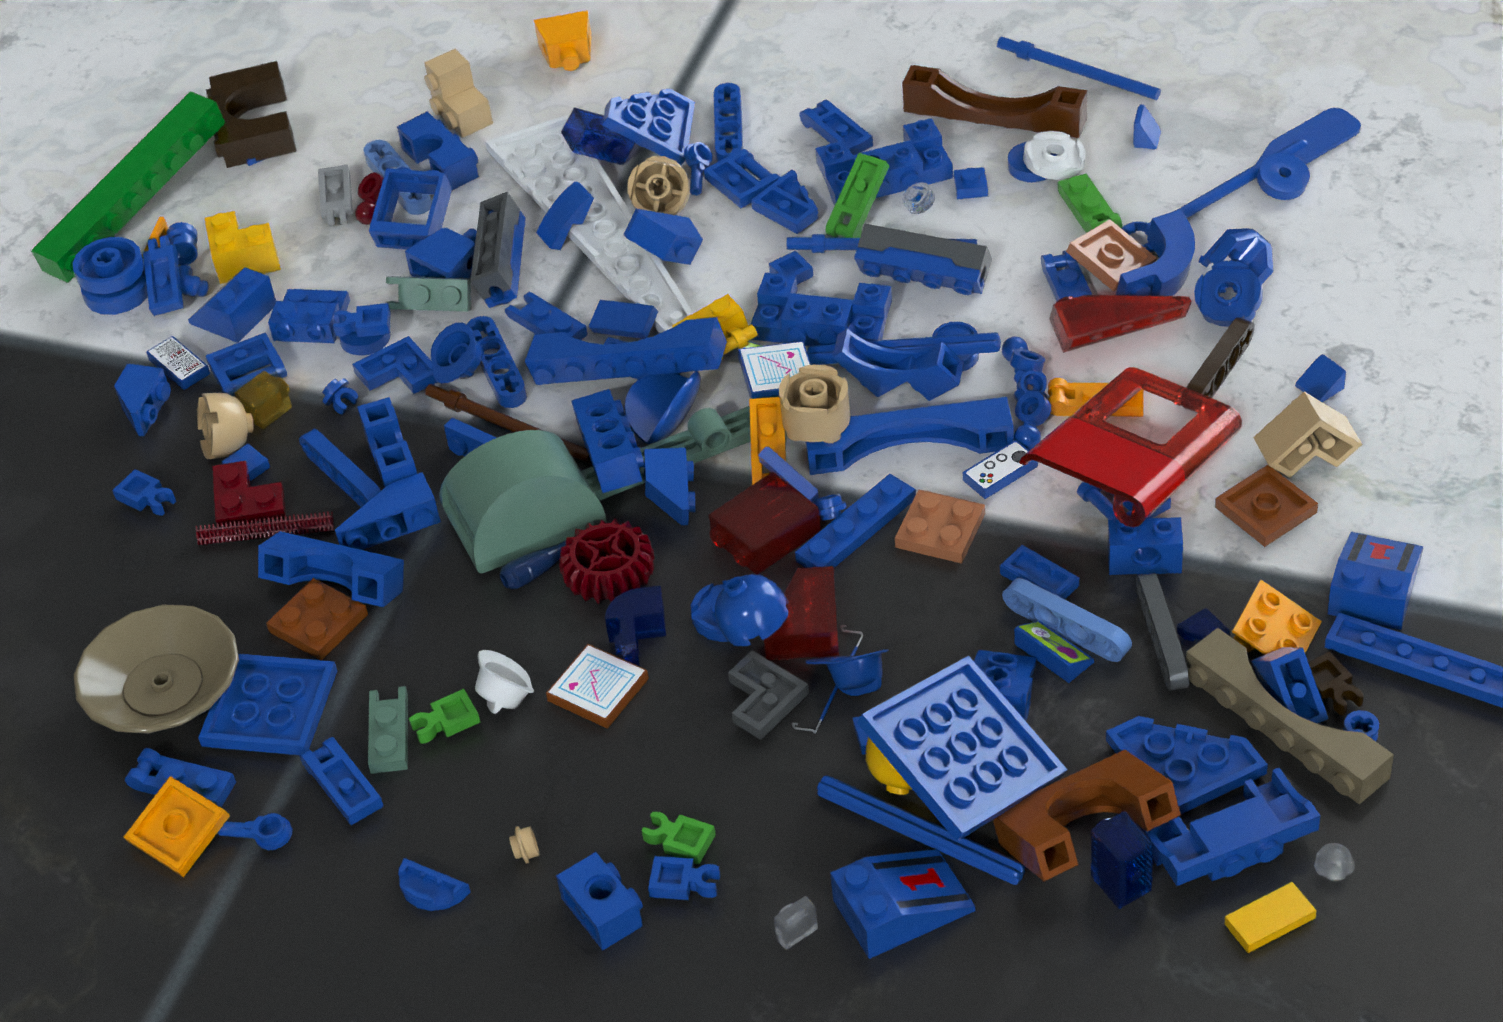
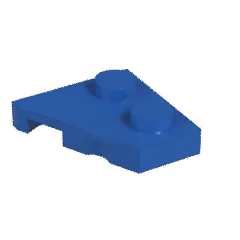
[751,169,819,234]

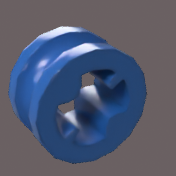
[1343,710,1379,742]

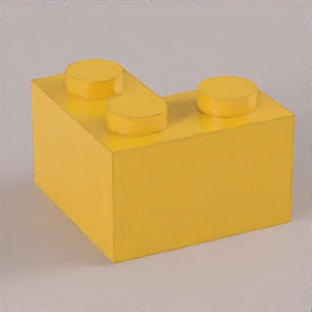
[204,211,281,284]

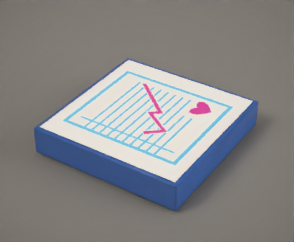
[738,341,811,399]

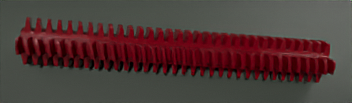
[196,511,335,545]

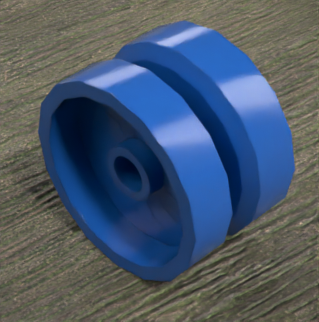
[72,237,148,315]

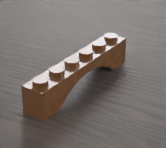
[902,65,1087,138]

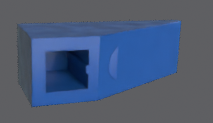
[335,472,441,550]

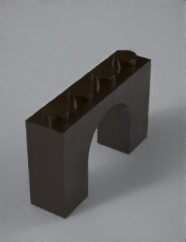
[206,61,297,168]

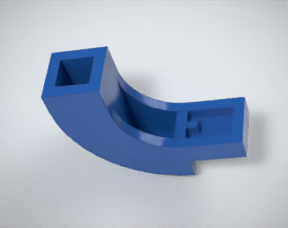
[1116,209,1195,304]

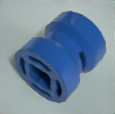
[166,222,198,265]

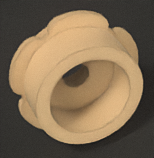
[509,826,540,864]

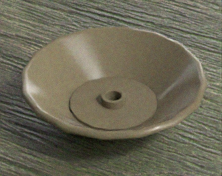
[73,605,239,734]

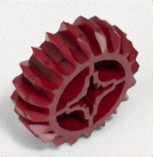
[559,518,655,605]

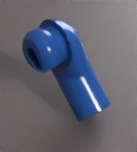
[179,265,209,297]

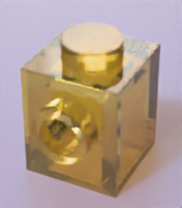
[234,371,292,429]

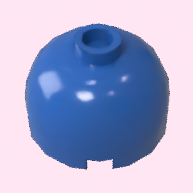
[714,574,789,646]

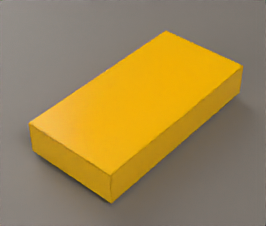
[1224,882,1316,953]

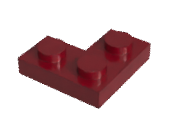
[212,461,286,527]

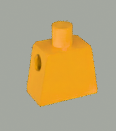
[534,10,592,71]

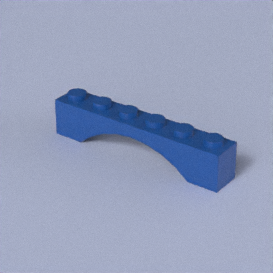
[525,317,727,385]
[805,397,1014,475]

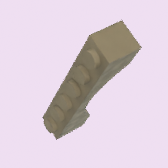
[1186,628,1394,804]

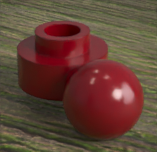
[355,172,383,225]

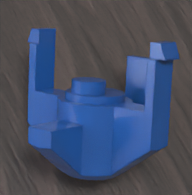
[1199,228,1274,285]

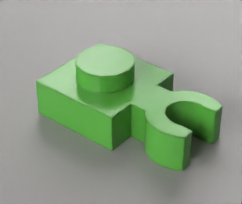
[409,689,481,744]
[641,812,716,864]

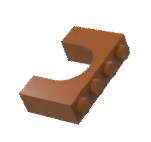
[993,750,1181,881]

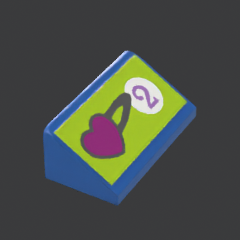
[1014,621,1094,683]

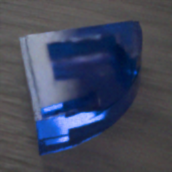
[1177,608,1230,641]

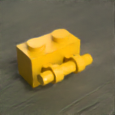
[672,294,758,360]

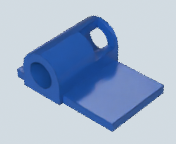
[974,650,1037,721]

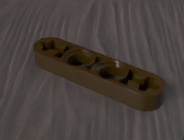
[1182,317,1255,414]

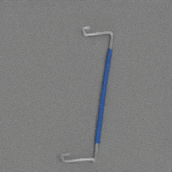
[792,625,863,734]

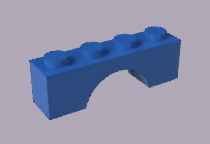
[258,531,404,607]

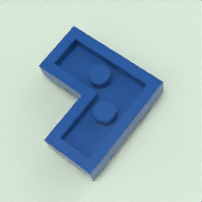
[352,336,437,394]

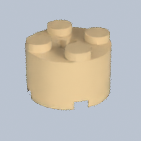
[779,365,850,443]

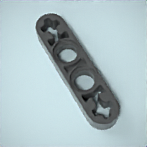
[1136,573,1189,691]

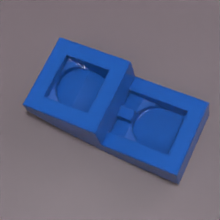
[536,181,594,250]

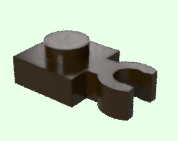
[1308,651,1364,716]

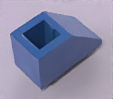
[114,364,171,436]
[644,448,695,526]

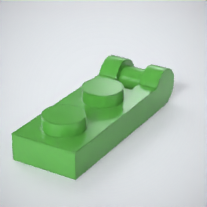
[825,153,889,238]
[1058,173,1123,233]

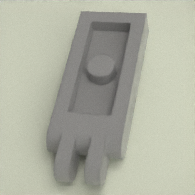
[318,164,353,226]

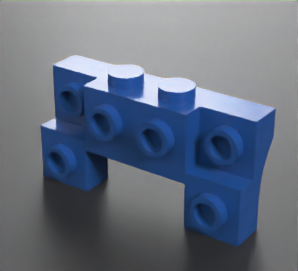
[815,118,953,206]
[750,273,892,346]
[1139,768,1321,886]

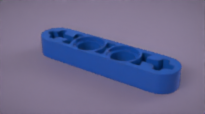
[714,83,743,162]
[467,316,527,408]
[299,429,381,507]

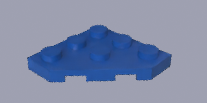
[602,88,695,166]
[1106,716,1268,814]

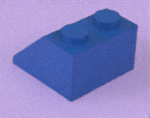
[188,267,276,343]

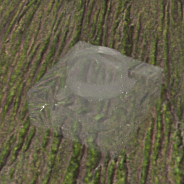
[774,896,818,950]

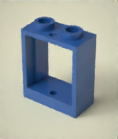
[369,167,452,250]

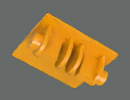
[1232,580,1322,655]

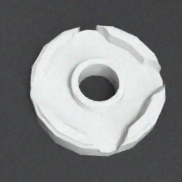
[1023,131,1086,180]

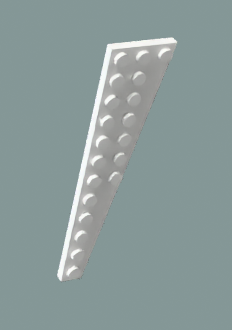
[485,114,693,333]

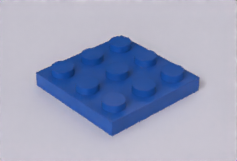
[198,654,337,755]

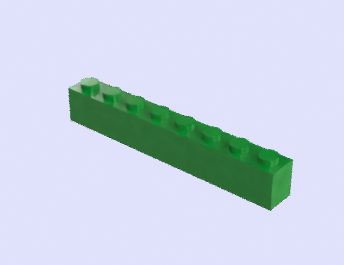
[31,91,225,283]

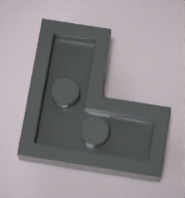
[728,650,809,740]

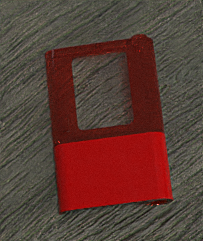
[1019,367,1242,527]

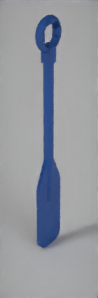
[1121,108,1361,253]

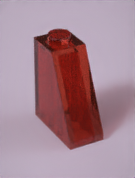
[764,566,839,660]

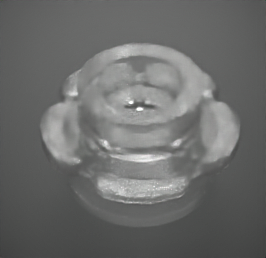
[1314,843,1355,881]

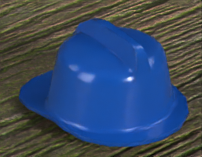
[431,323,482,384]
[806,649,889,696]

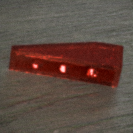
[1049,295,1192,353]

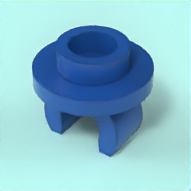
[322,378,359,415]

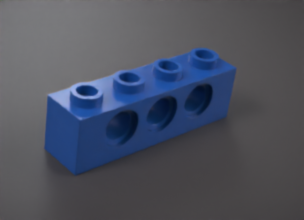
[571,389,645,493]

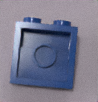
[268,289,350,343]

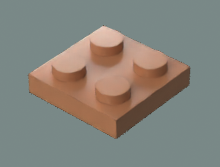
[1066,219,1157,291]
[895,489,985,564]

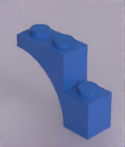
[832,329,964,401]

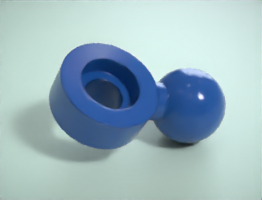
[1002,336,1046,373]
[1014,391,1051,451]

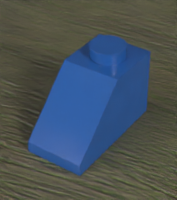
[624,208,703,265]
[1251,647,1329,724]

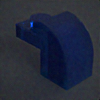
[605,586,667,667]

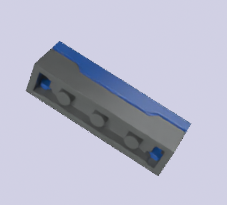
[470,192,526,308]
[854,224,992,295]

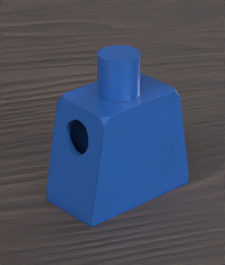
[405,228,477,278]

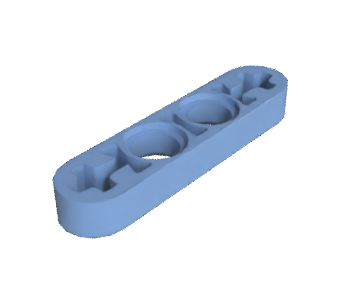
[363,140,432,215]
[1002,578,1132,662]

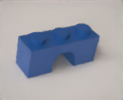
[397,112,479,190]
[357,397,417,488]

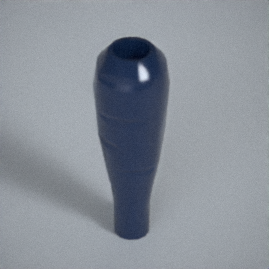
[499,540,566,590]

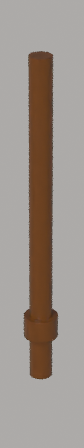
[425,384,591,464]

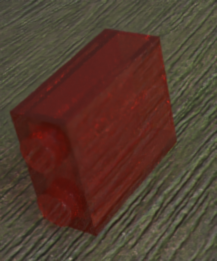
[709,471,821,575]

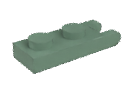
[386,276,471,312]
[368,686,408,774]

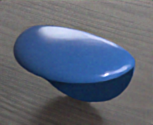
[624,371,701,445]

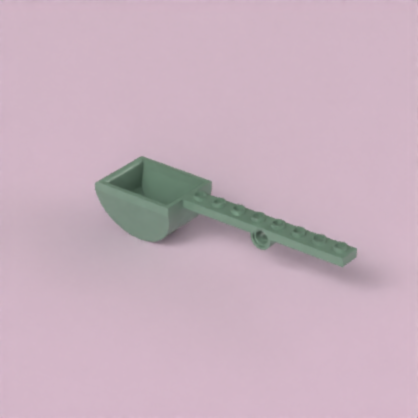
[439,406,751,573]

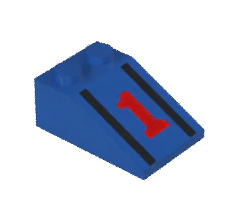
[1327,532,1423,630]
[830,849,976,959]

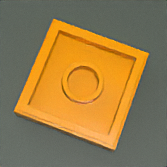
[124,776,230,878]

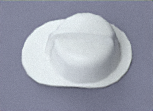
[475,650,534,714]

